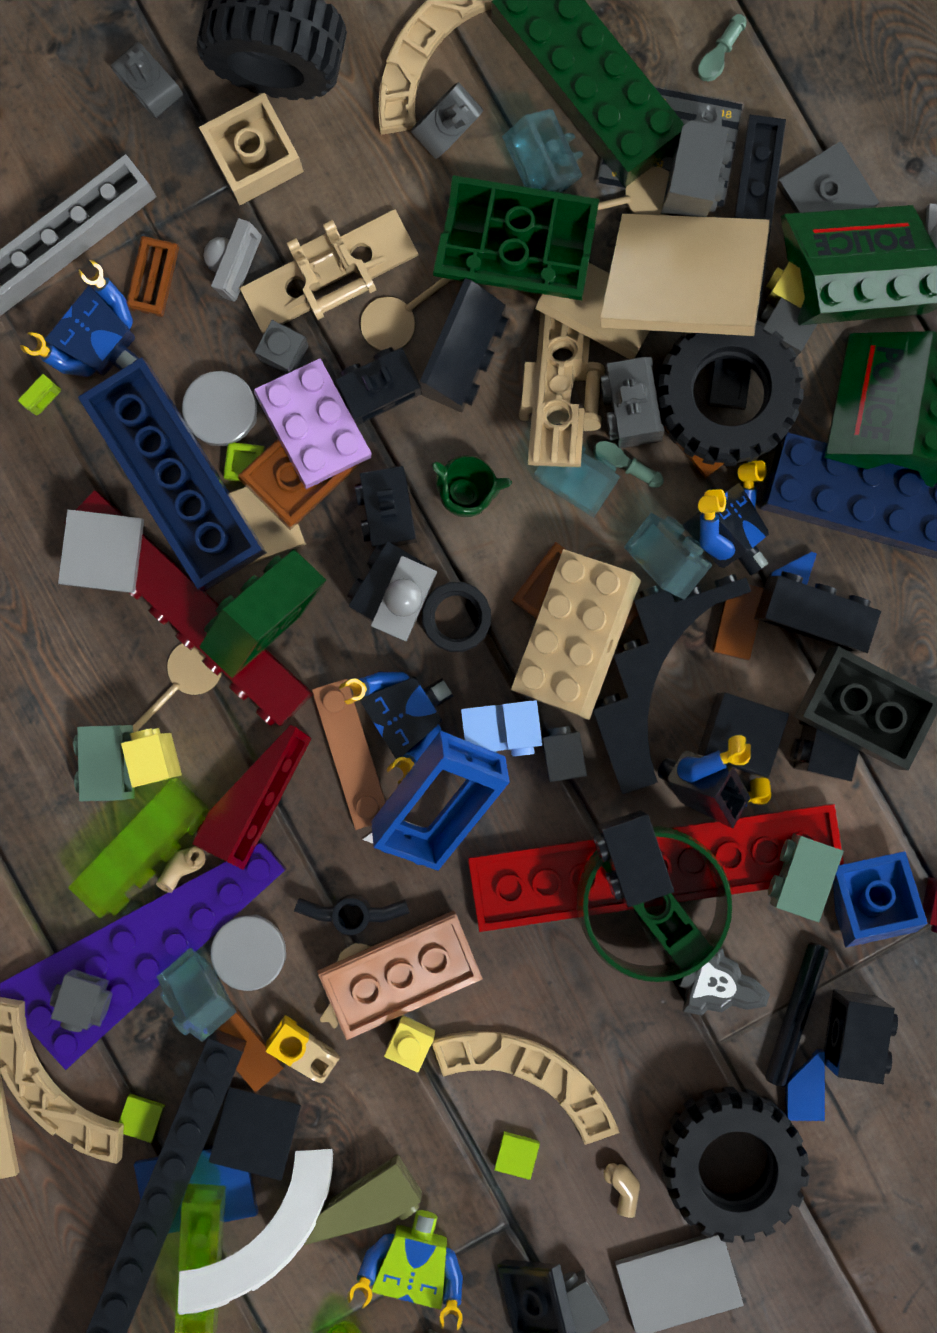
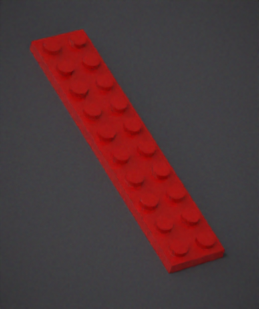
[468,803,844,932]

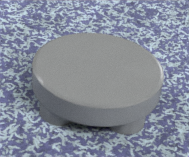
[182,371,257,446]
[211,914,286,991]

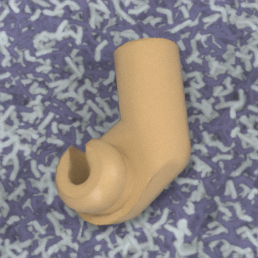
[156,846,206,893]
[604,1163,640,1218]

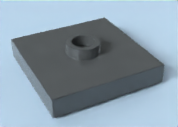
[777,141,880,213]

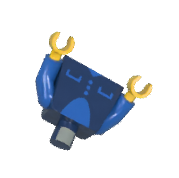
[20,260,140,377]

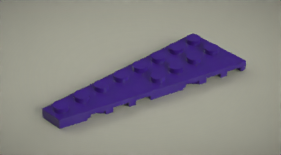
[0,842,286,1070]

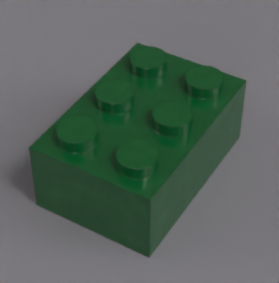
[199,549,326,678]

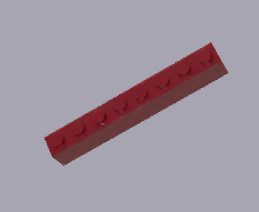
[64,490,313,726]

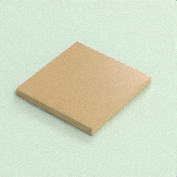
[600,214,769,336]

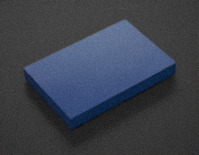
[134,1146,259,1234]

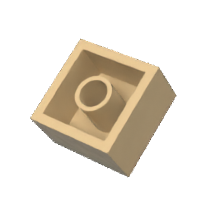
[199,92,304,206]

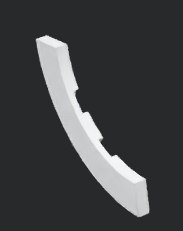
[178,1149,333,1315]

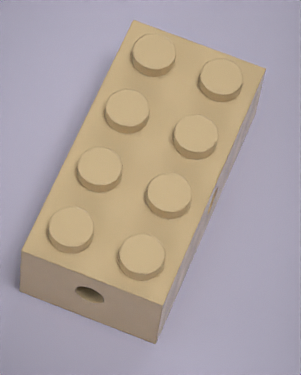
[511,549,641,720]

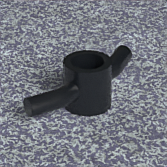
[294,894,410,935]

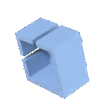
[461,700,542,756]

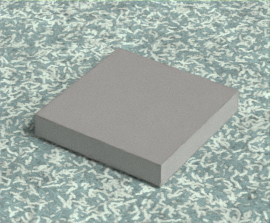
[58,509,144,594]

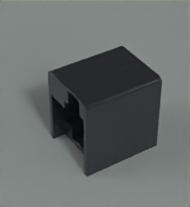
[697,692,789,779]

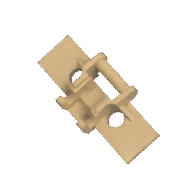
[239,209,419,334]
[519,312,605,467]

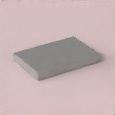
[615,1233,744,1333]

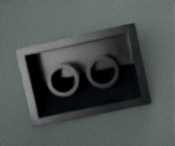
[420,278,509,413]

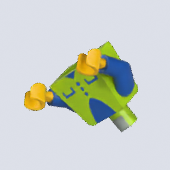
[347,1210,463,1330]

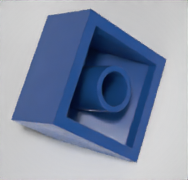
[833,851,928,948]

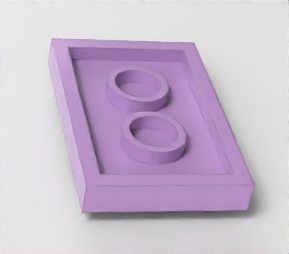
[254,359,372,489]

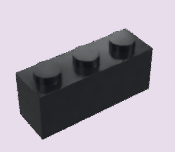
[754,571,881,653]

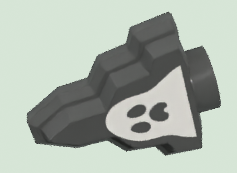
[678,947,770,1016]

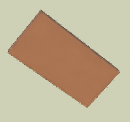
[317,910,483,1040]

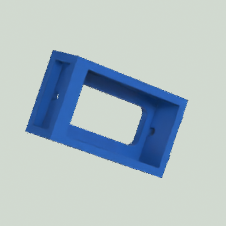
[371,731,510,871]

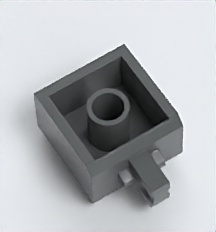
[661,105,733,217]
[601,357,664,449]

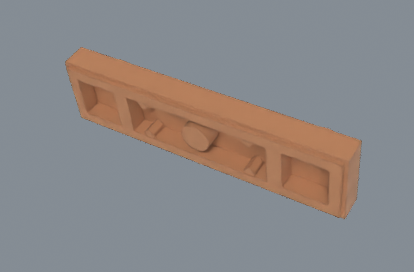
[312,679,386,830]

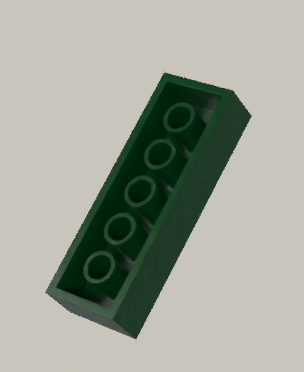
[491,0,685,187]

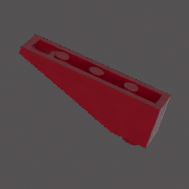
[192,725,312,870]

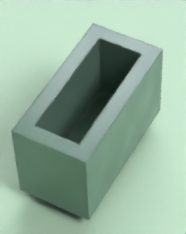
[73,725,135,801]
[768,833,844,923]

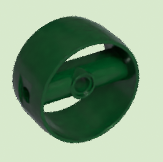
[577,826,732,982]

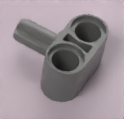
[110,41,183,119]
[410,82,483,159]

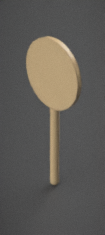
[598,167,669,216]
[361,278,452,351]
[133,643,222,733]

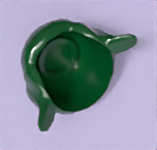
[432,455,512,517]

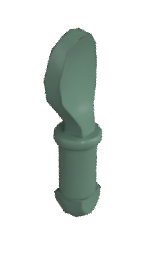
[698,14,747,82]
[593,441,664,488]

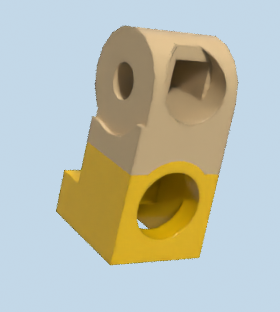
[265,1015,340,1083]

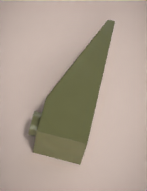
[303,1154,422,1246]

